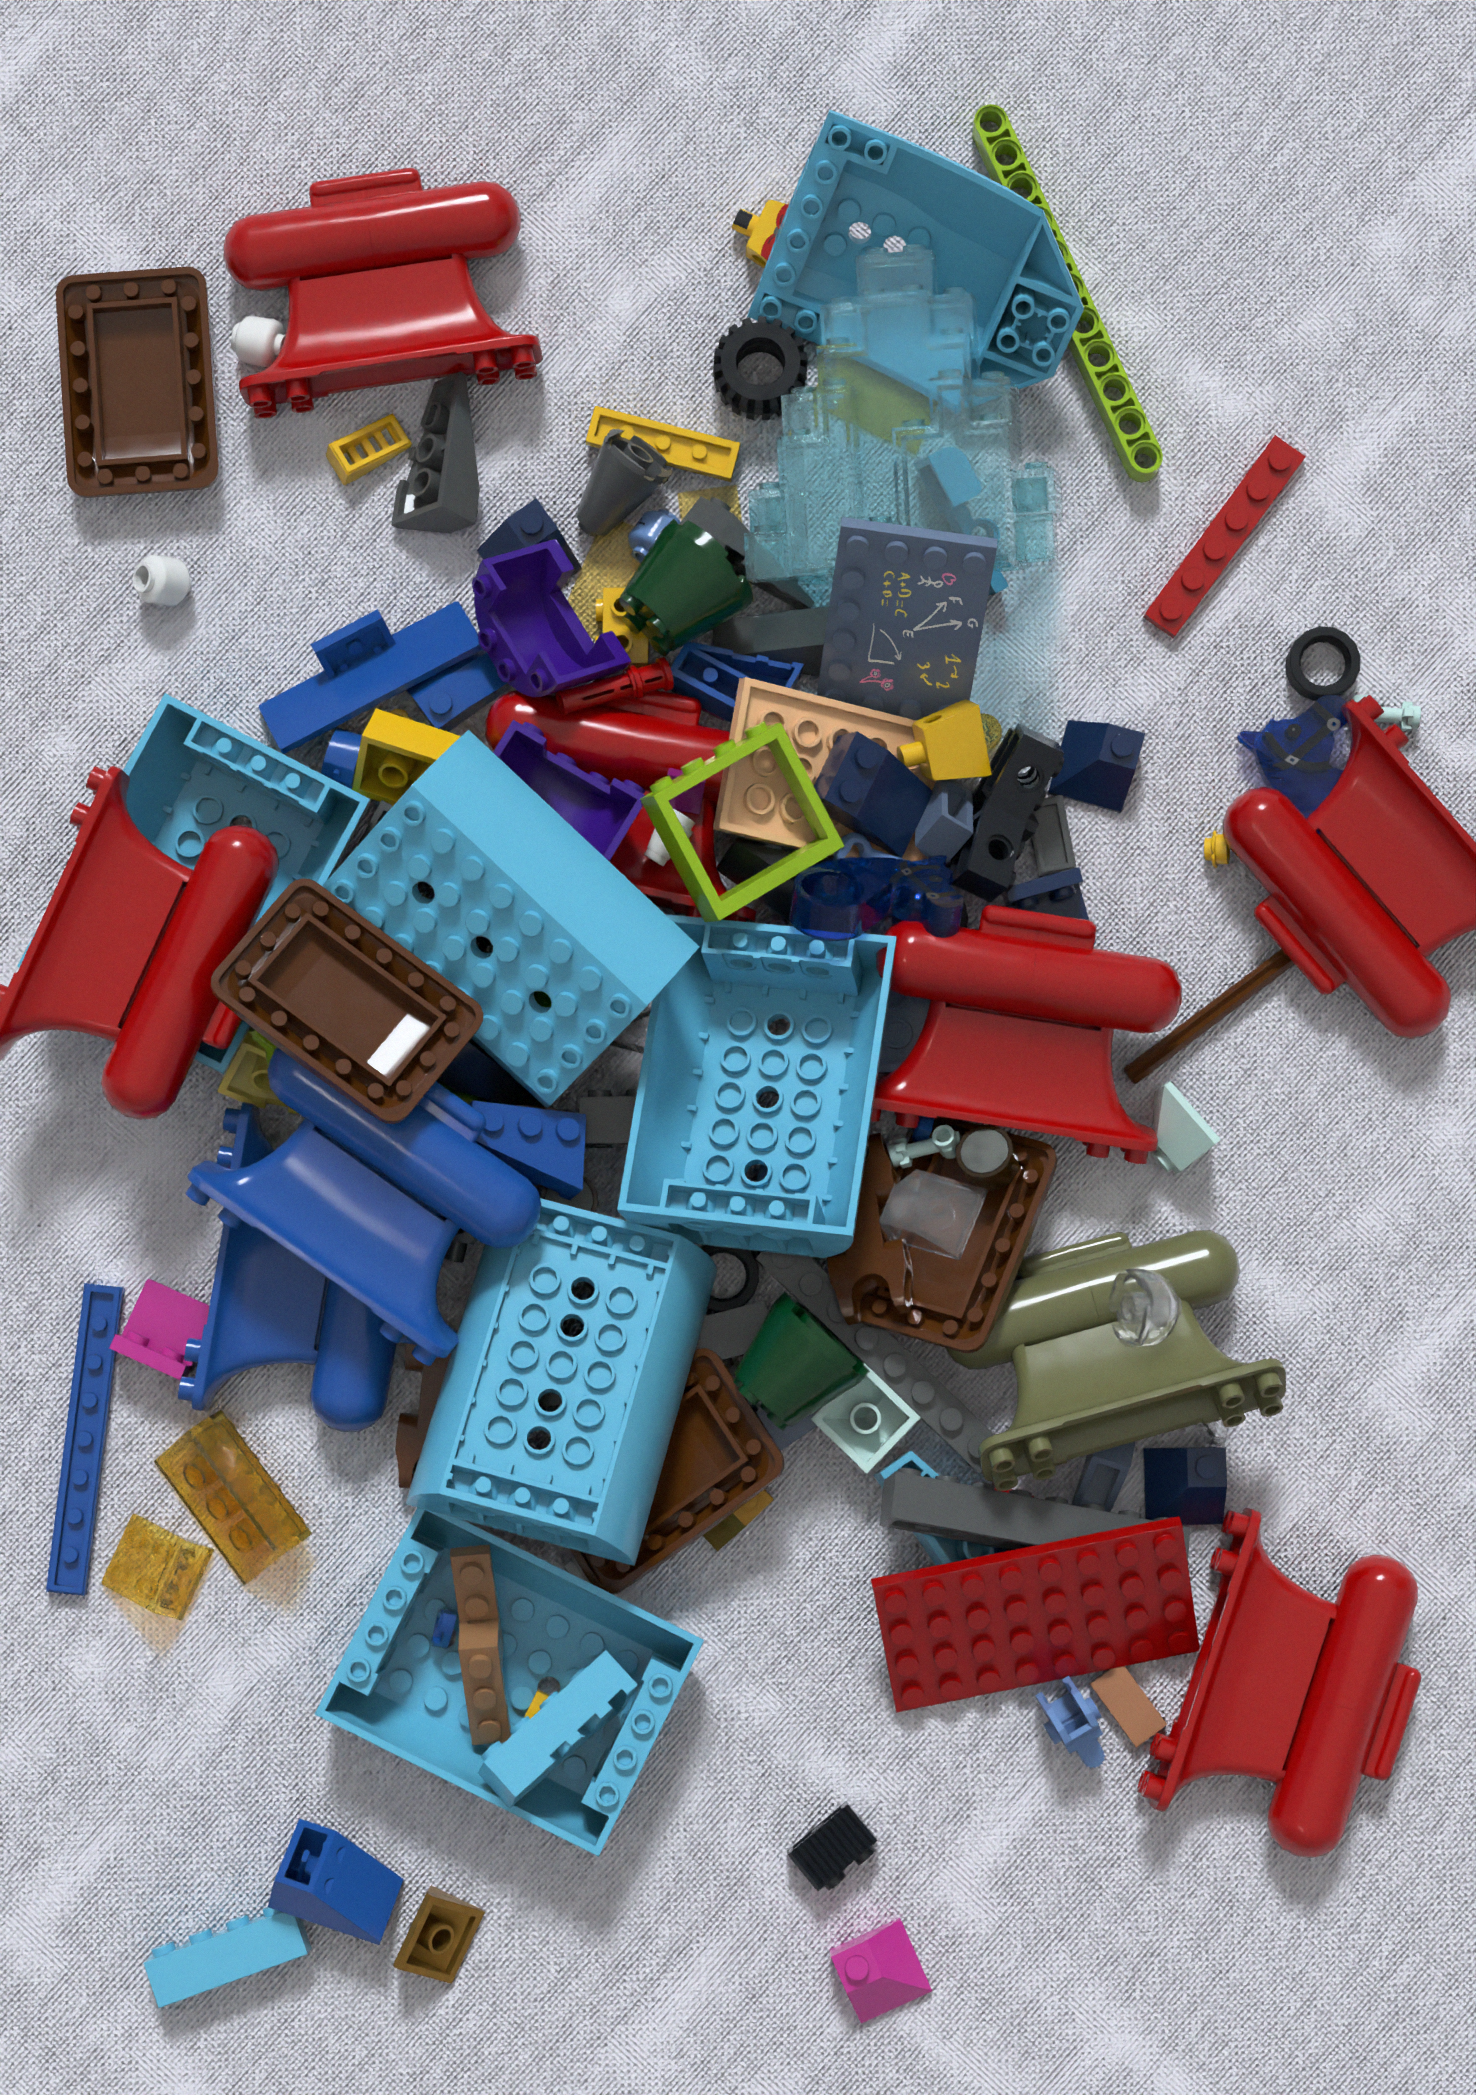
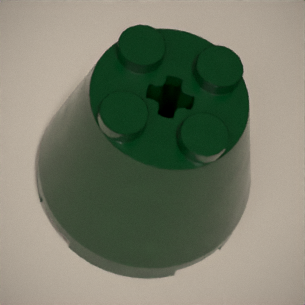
[619,519,753,656]
[733,1291,870,1431]

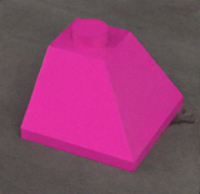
[829,1918,932,2023]

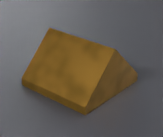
[393,1885,485,1984]

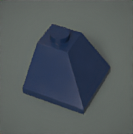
[477,498,582,577]
[1048,720,1145,813]
[1143,1447,1227,1525]

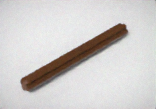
[1123,949,1295,1084]

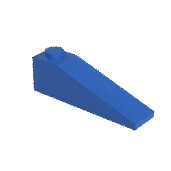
[405,649,512,732]

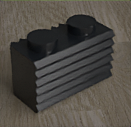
[787,1801,878,1892]

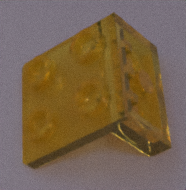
[102,1514,214,1621]

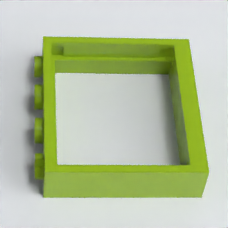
[640,721,844,922]

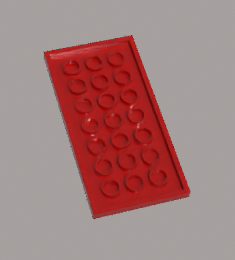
[871,1516,1200,1713]

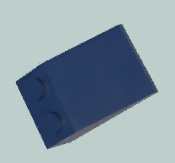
[814,731,933,858]

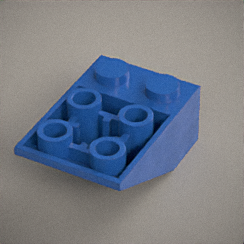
[268,1818,404,1945]

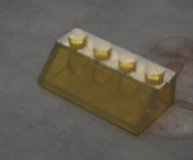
[154,1409,312,1586]

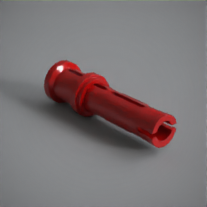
[556,657,674,715]

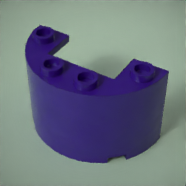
[472,539,631,697]
[493,720,645,862]

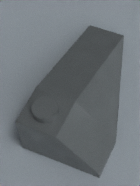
[391,371,480,534]
[680,496,815,610]

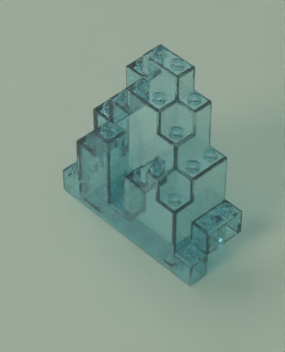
[744,244,1064,586]

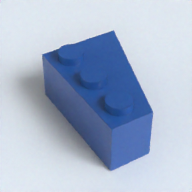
[670,642,804,724]
[469,1100,586,1201]

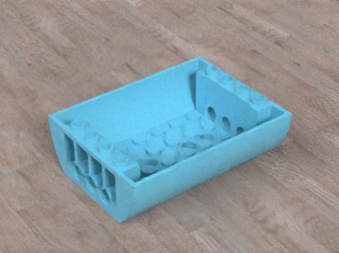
[406,1198,717,1566]
[315,1507,704,1857]

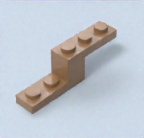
[450,1544,511,1745]

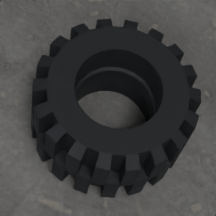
[713,316,808,421]

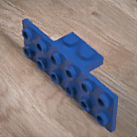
[258,601,482,754]

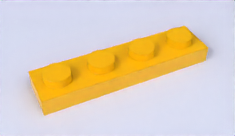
[585,406,741,482]

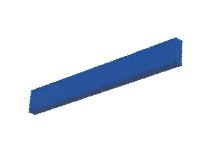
[46,1283,125,1596]

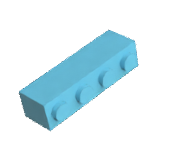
[143,1907,312,2008]

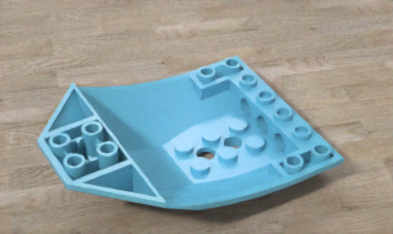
[747,109,1084,415]

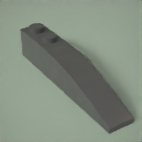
[713,606,829,677]

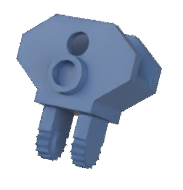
[1035,1676,1105,1769]

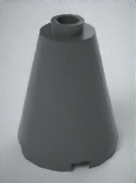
[576,429,672,537]

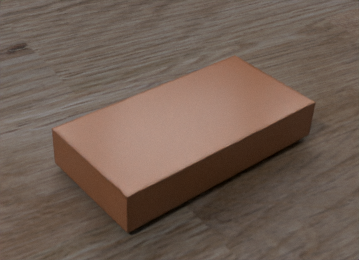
[1089,1666,1168,1748]

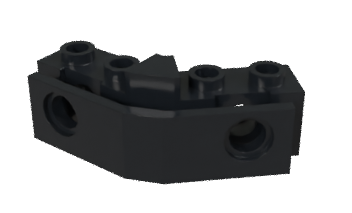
[945,723,1065,902]

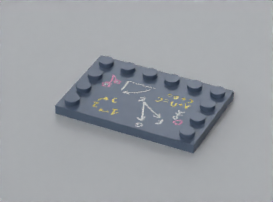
[817,517,998,721]

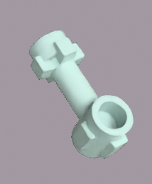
[1352,695,1421,732]
[889,1125,962,1169]

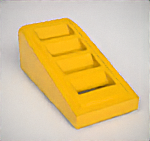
[326,413,412,486]

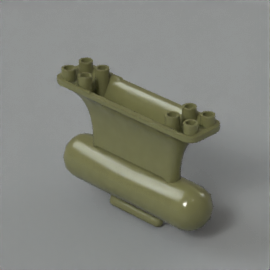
[945,1230,1286,1491]

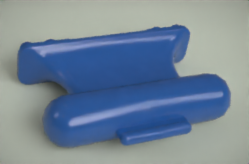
[186,1047,541,1366]
[178,1102,417,1432]

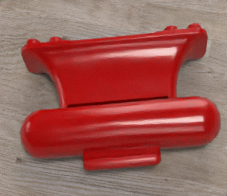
[223,168,543,418]
[485,679,756,923]
[1223,695,1476,1039]
[0,766,279,1120]
[871,905,1182,1164]
[1137,1508,1421,1858]

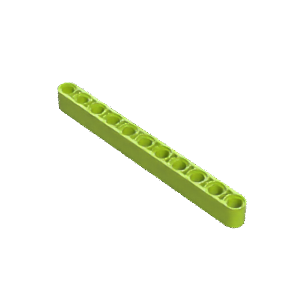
[972,104,1163,483]

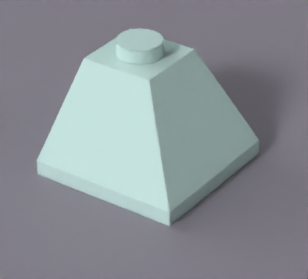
[1152,1081,1221,1174]
[811,1363,921,1474]

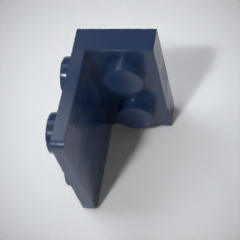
[1002,867,1096,945]

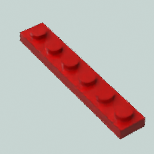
[1143,435,1306,639]

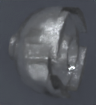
[1109,1269,1182,1347]

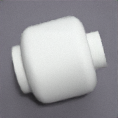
[231,315,286,368]
[133,554,191,607]

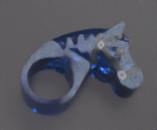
[1237,695,1347,833]
[790,855,964,941]

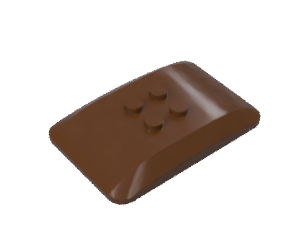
[56,267,219,498]
[210,878,483,1124]
[860,1116,1058,1353]
[569,1348,784,1595]

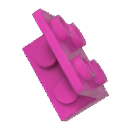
[109,1279,210,1380]

